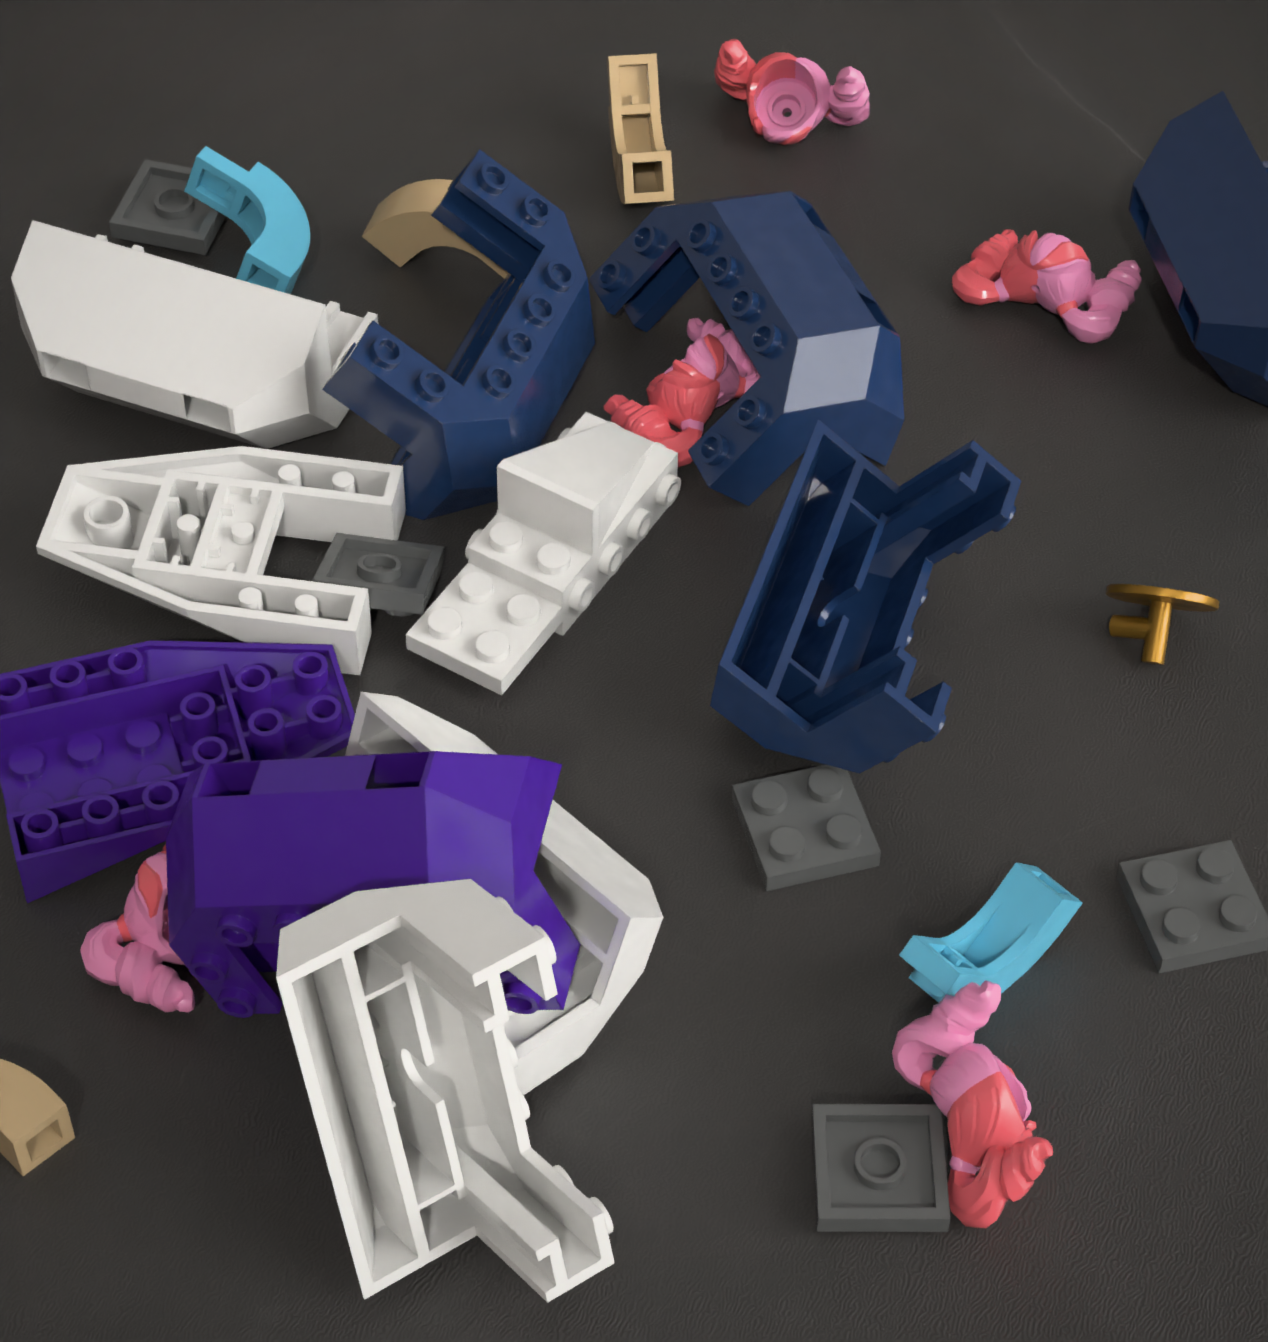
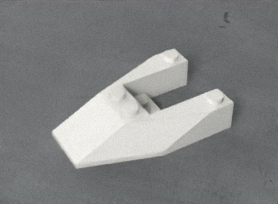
[36,446,406,675]

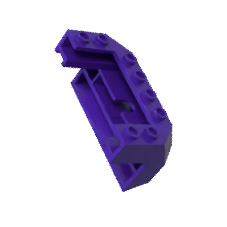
[166,751,580,1018]

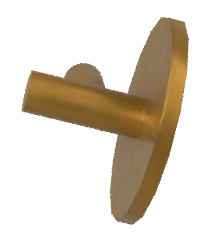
[1105,584,1220,665]

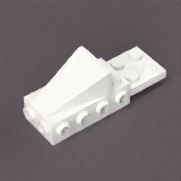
[406,412,681,695]

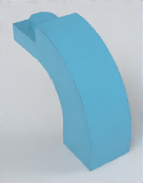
[184,146,310,294]
[899,862,1083,1003]

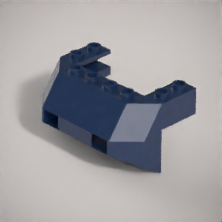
[1128,91,1268,406]
[322,149,595,520]
[589,191,904,506]
[710,419,1021,774]

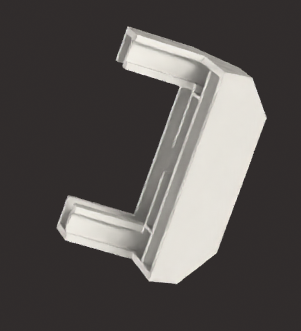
[11,220,378,449]
[345,692,663,1096]
[276,879,614,1303]

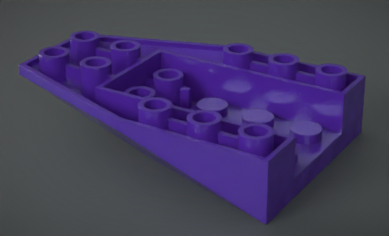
[0,640,355,904]

